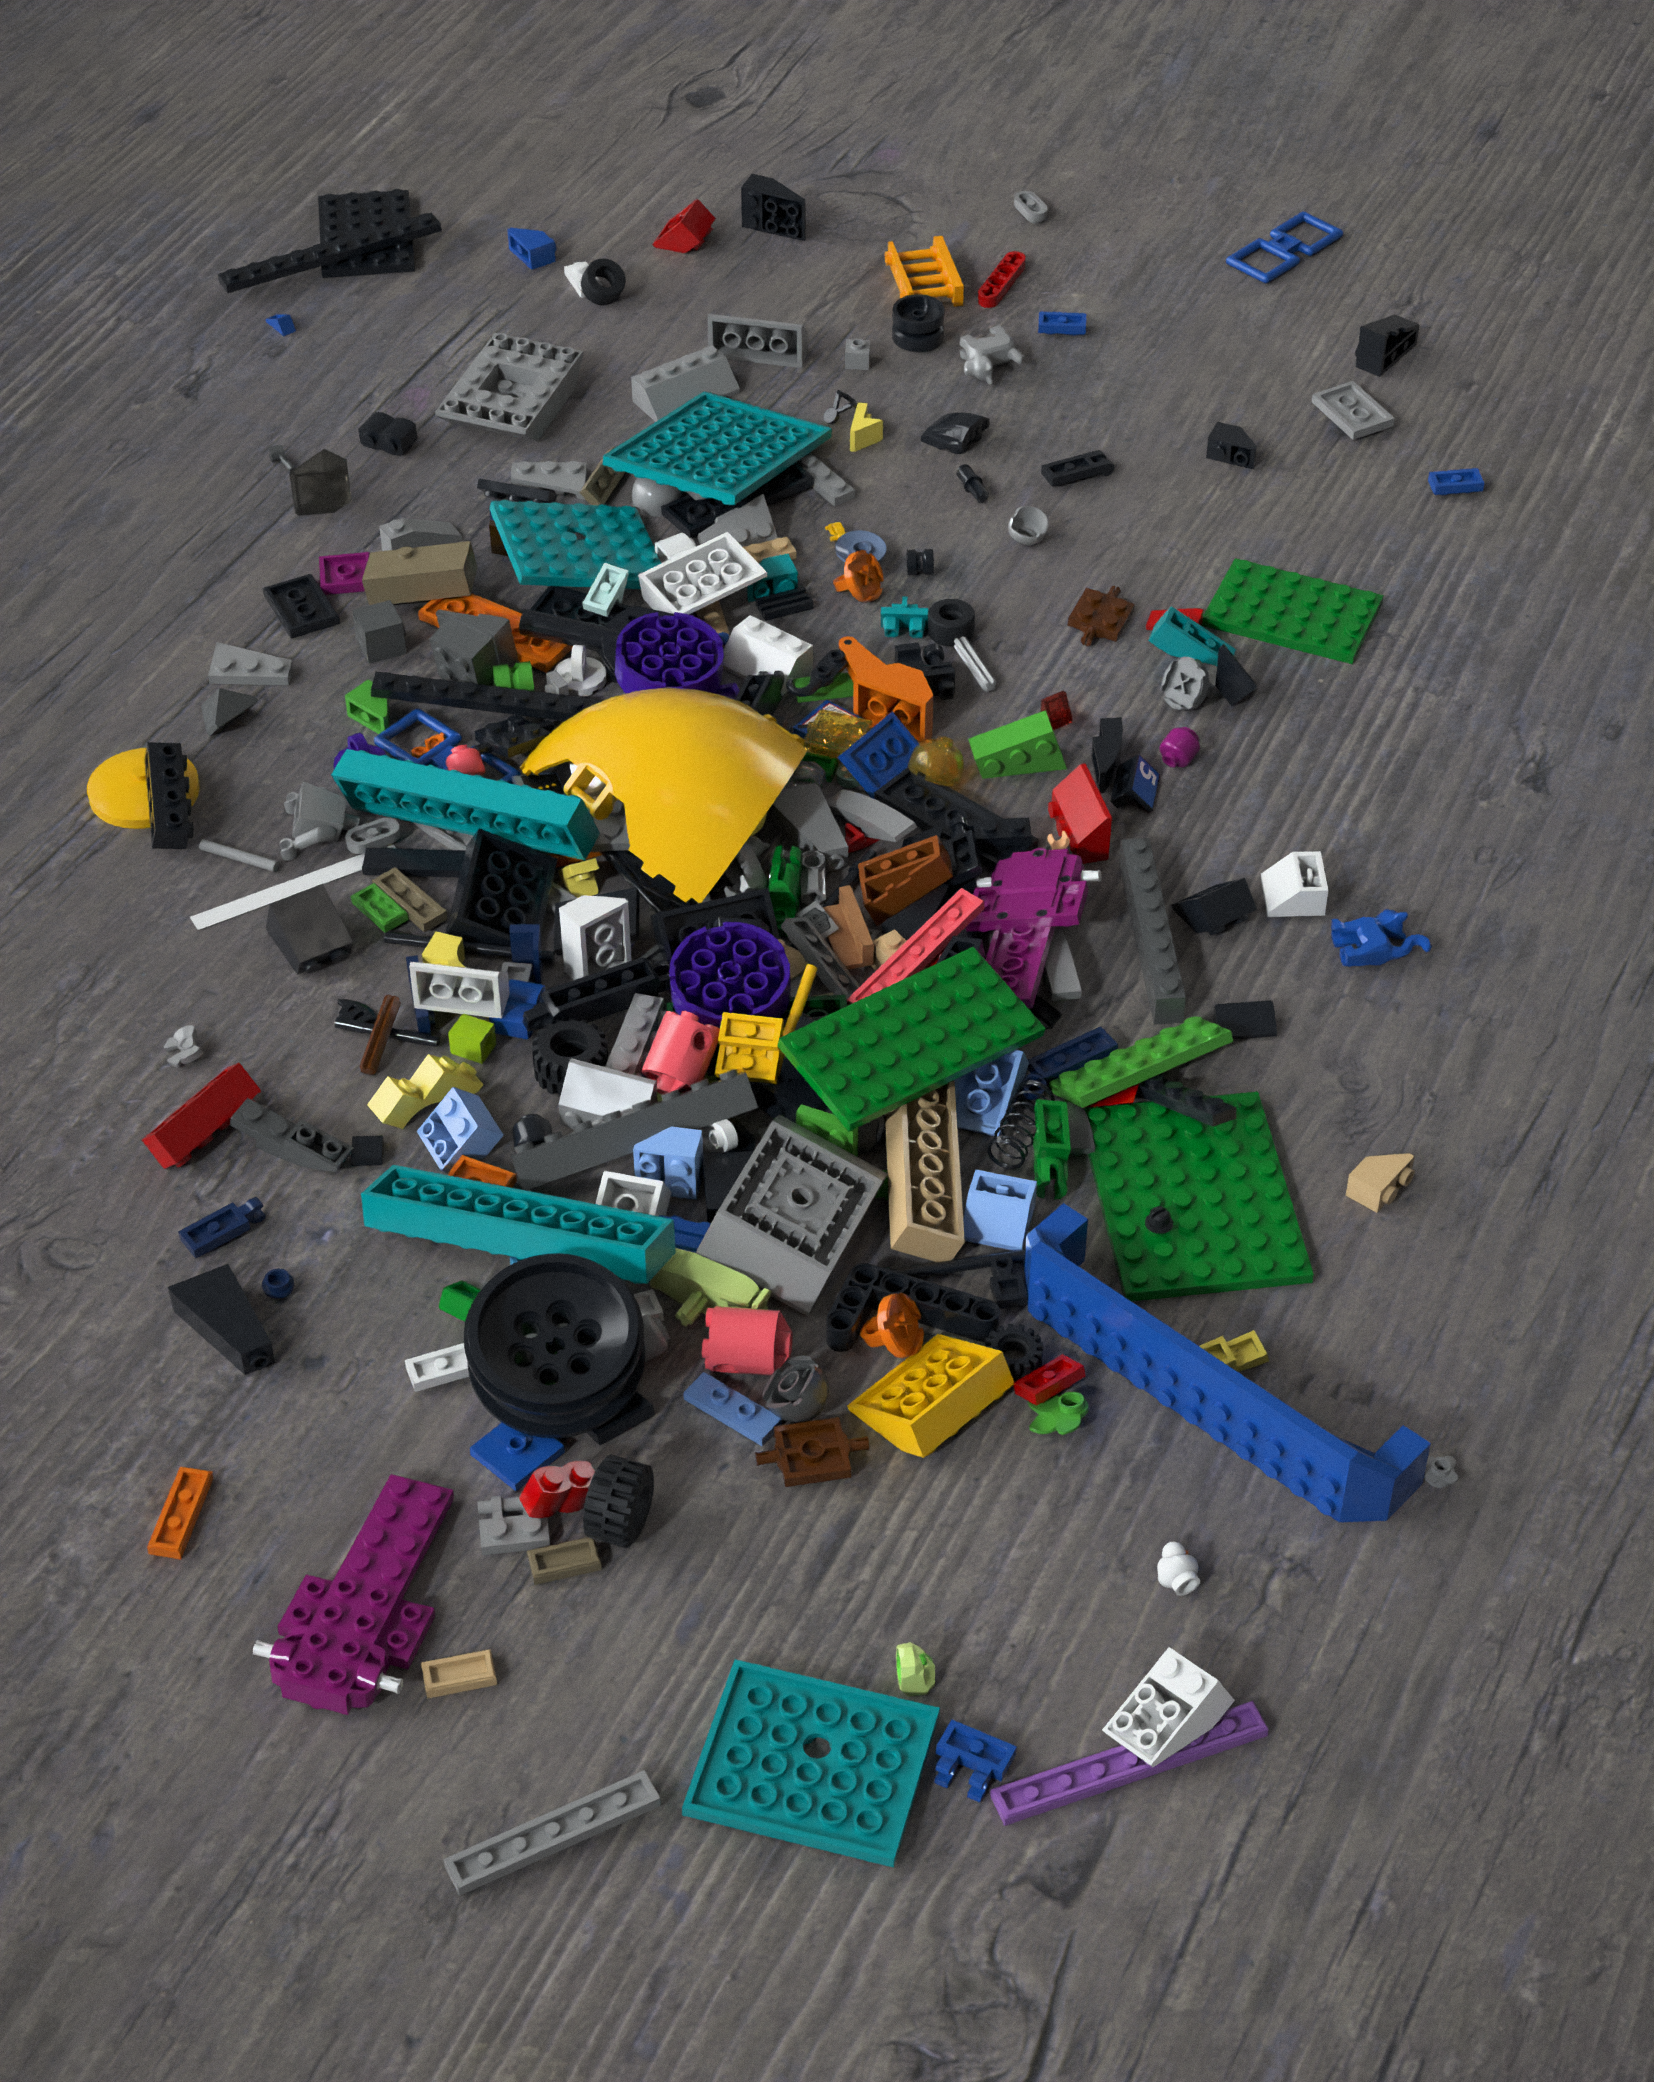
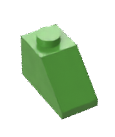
[345,679,390,734]

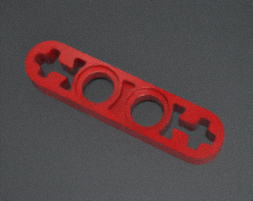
[978,251,1026,308]

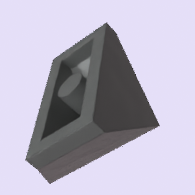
[201,688,258,736]

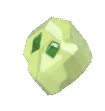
[896,1642,935,1696]

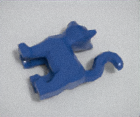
[1331,909,1432,967]

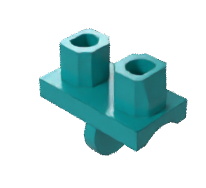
[881,596,928,638]

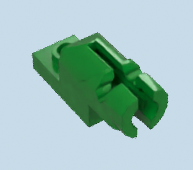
[768,845,803,937]
[1033,1099,1071,1200]

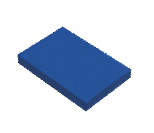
[838,711,927,799]

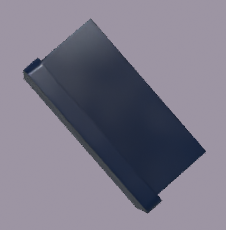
[510,924,543,984]

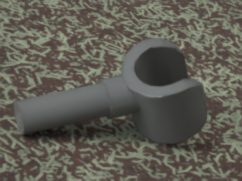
[268,445,295,472]

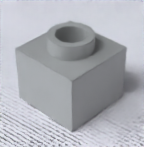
[845,338,870,370]

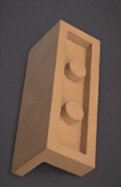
[823,885,874,970]

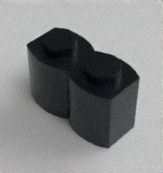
[358,412,418,455]

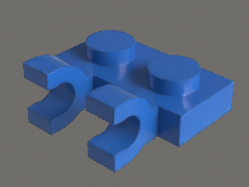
[934,1719,1017,1802]

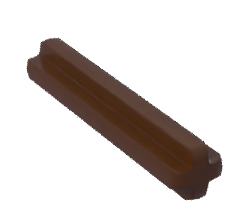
[359,994,401,1075]

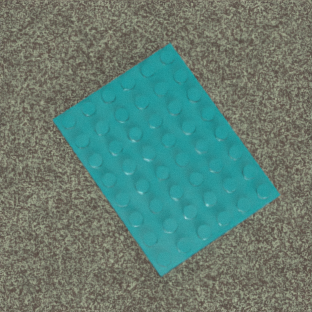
[603,391,832,505]

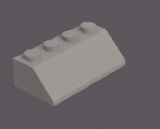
[708,314,808,368]
[631,345,740,422]

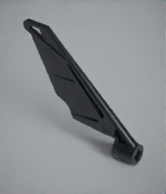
[599,850,690,913]

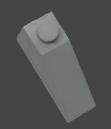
[379,518,462,551]

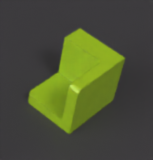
[448,1014,496,1064]

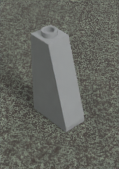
[766,782,848,872]

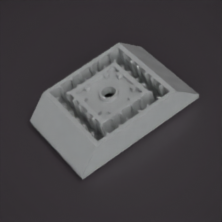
[435,333,584,442]
[696,1114,888,1316]

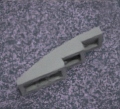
[827,789,917,842]
[1042,926,1082,1001]

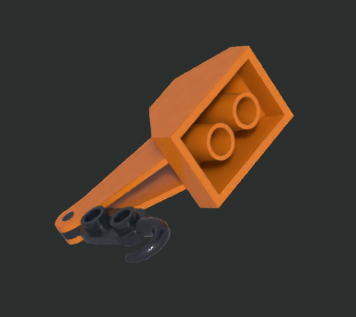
[786,636,933,746]

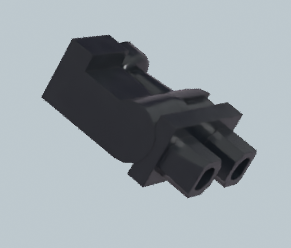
[895,642,955,700]

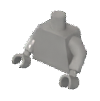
[279,782,360,861]

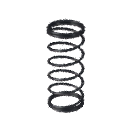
[987,1080,1055,1169]

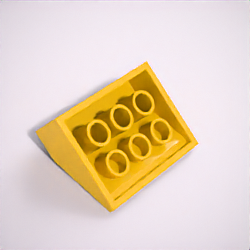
[847,1334,1014,1458]

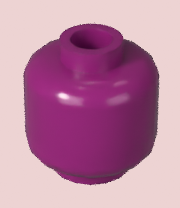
[1159,727,1200,768]

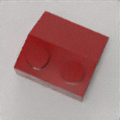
[652,198,716,253]

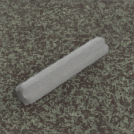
[954,636,997,692]

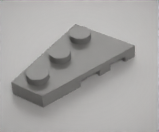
[511,461,587,500]
[208,642,293,685]

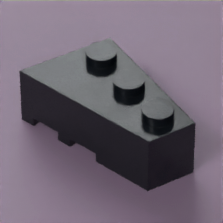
[1355,315,1420,377]

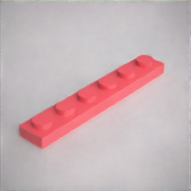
[847,888,985,1005]

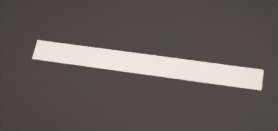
[190,843,397,930]

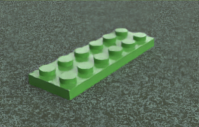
[1049,1017,1233,1108]

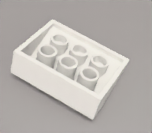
[638,532,767,615]

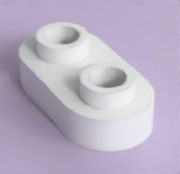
[701,1119,738,1154]

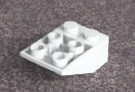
[1102,1647,1235,1767]

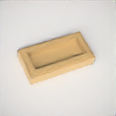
[421,1649,497,1699]

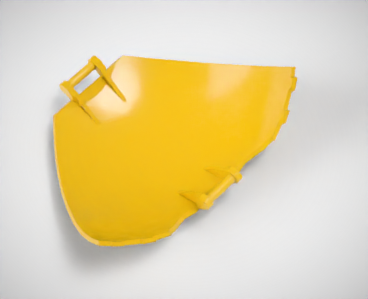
[519,688,807,903]

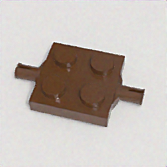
[1067,586,1135,646]
[755,1417,869,1487]

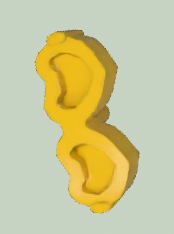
[825,522,847,542]

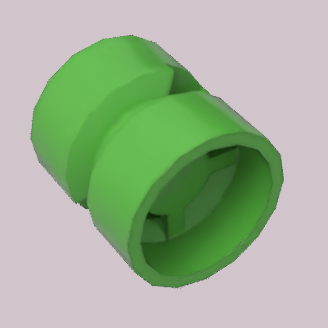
[492,661,535,692]

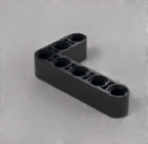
[826,1263,1000,1352]

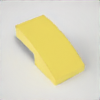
[1199,1330,1269,1372]

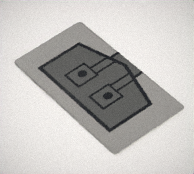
[796,900,839,939]

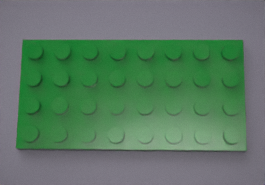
[777,947,1046,1132]

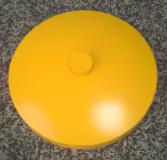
[87,748,200,829]

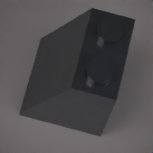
[266,884,353,975]

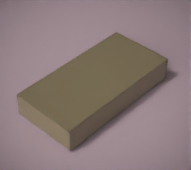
[527,1537,602,1585]

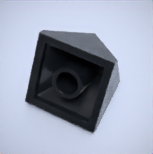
[1215,644,1257,706]

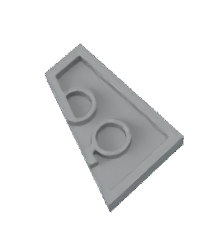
[697,494,778,547]

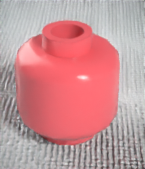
[445,744,486,776]

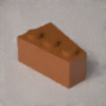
[858,835,953,926]

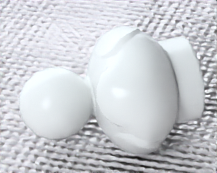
[1157,1541,1200,1596]

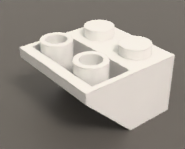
[1261,851,1328,917]

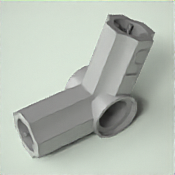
[768,847,826,905]

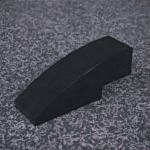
[1091,717,1123,794]

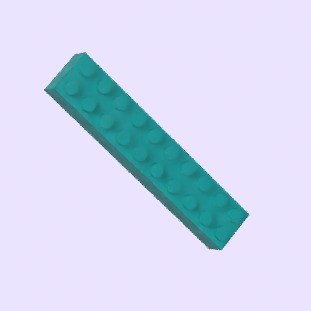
[331,749,600,860]
[361,1165,676,1284]

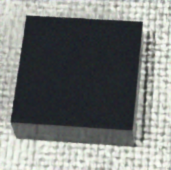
[351,1135,384,1166]

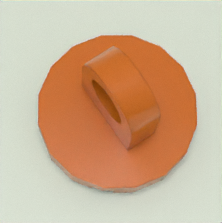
[833,550,883,603]
[860,1293,924,1358]

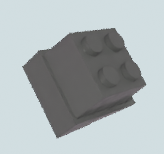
[430,610,519,686]

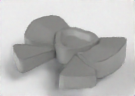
[164,1025,203,1068]

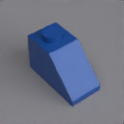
[507,228,557,270]

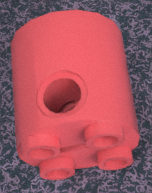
[642,1011,720,1095]
[702,1306,793,1376]

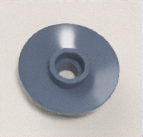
[835,530,886,562]

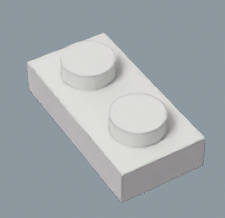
[564,261,603,298]

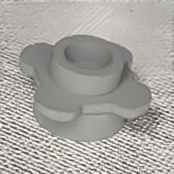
[1424,1455,1458,1488]

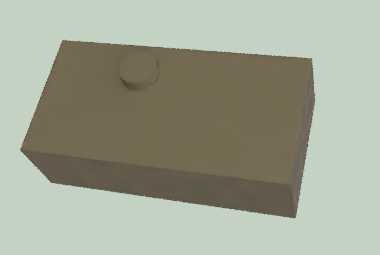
[362,541,478,605]

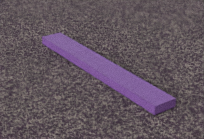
[990,1701,1269,1826]

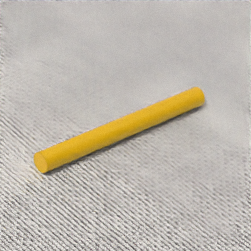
[778,964,818,1076]

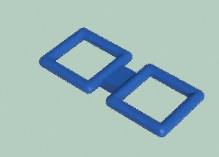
[1226,212,1343,283]
[374,708,521,784]

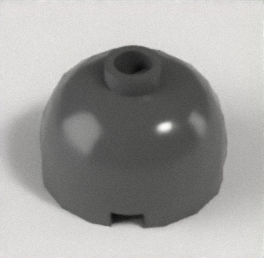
[763,1355,829,1423]

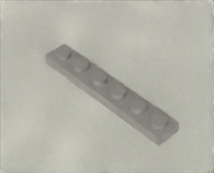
[444,1770,661,1896]

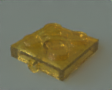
[803,709,872,759]

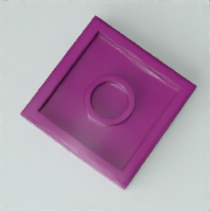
[319,552,370,595]

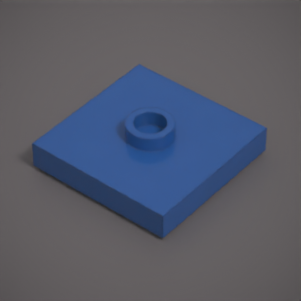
[470,1423,565,1491]

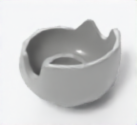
[1008,506,1049,546]

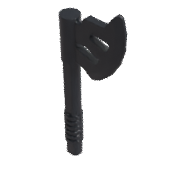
[335,999,440,1047]

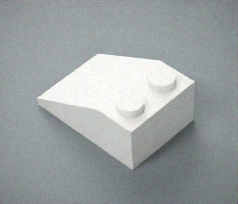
[595,1171,672,1216]

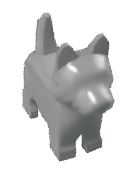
[959,325,1025,384]
[723,835,770,897]

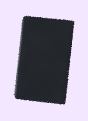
[1213,1000,1277,1039]

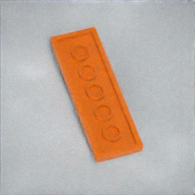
[418,593,573,673]

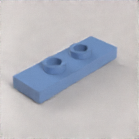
[683,1372,782,1446]

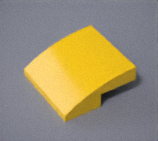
[715,1012,784,1084]

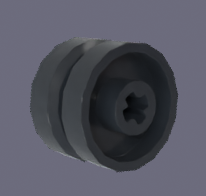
[892,294,945,352]

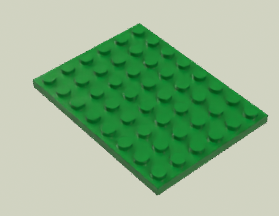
[1084,1091,1314,1301]

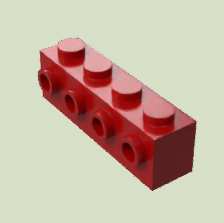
[142,1062,261,1169]

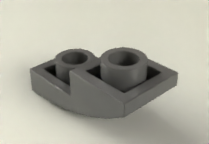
[1067,1102,1095,1156]

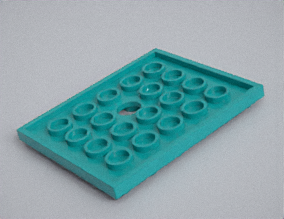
[489,500,662,589]
[682,1659,940,1868]

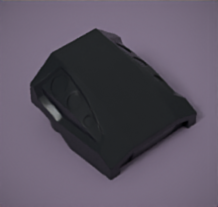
[921,412,990,454]

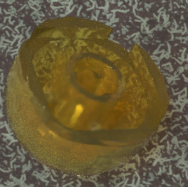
[908,736,964,786]

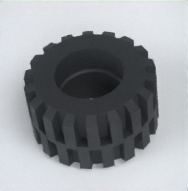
[532,1018,608,1097]
[583,1454,654,1548]

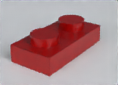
[1013,1354,1086,1406]

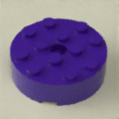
[615,612,724,694]
[669,922,791,1028]

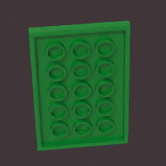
[1202,558,1384,664]

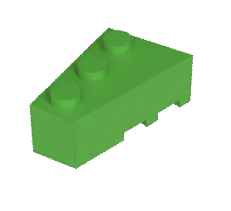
[968,710,1067,779]

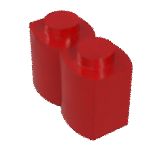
[519,1461,595,1518]

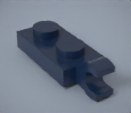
[178,1197,266,1259]

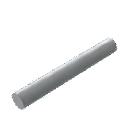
[199,839,279,872]

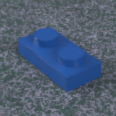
[1038,311,1086,336]
[1428,468,1484,495]

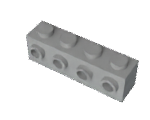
[605,993,666,1077]

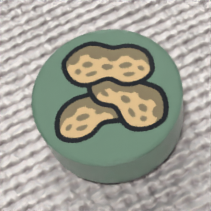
[836,764,860,788]

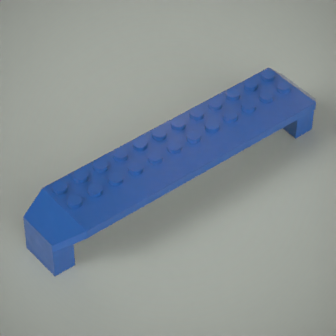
[1024,1203,1431,1522]

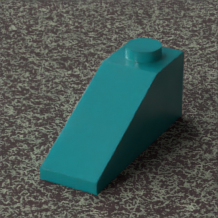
[1148,606,1236,666]

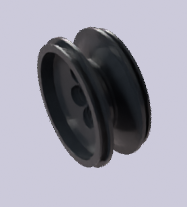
[464,1253,646,1438]

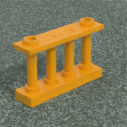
[885,236,964,307]

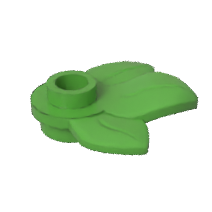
[1028,1392,1089,1435]

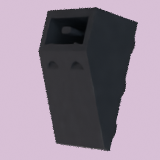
[741,174,806,241]

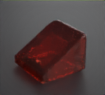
[1041,690,1073,730]

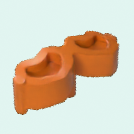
[411,732,445,759]

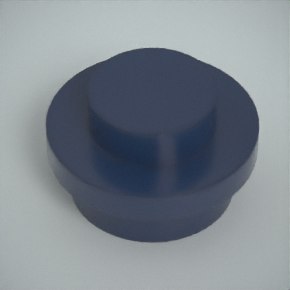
[262,1268,295,1299]

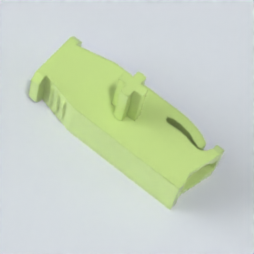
[650,1248,772,1327]

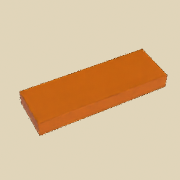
[147,1466,214,1560]

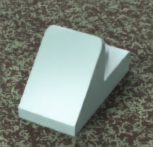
[583,563,629,617]

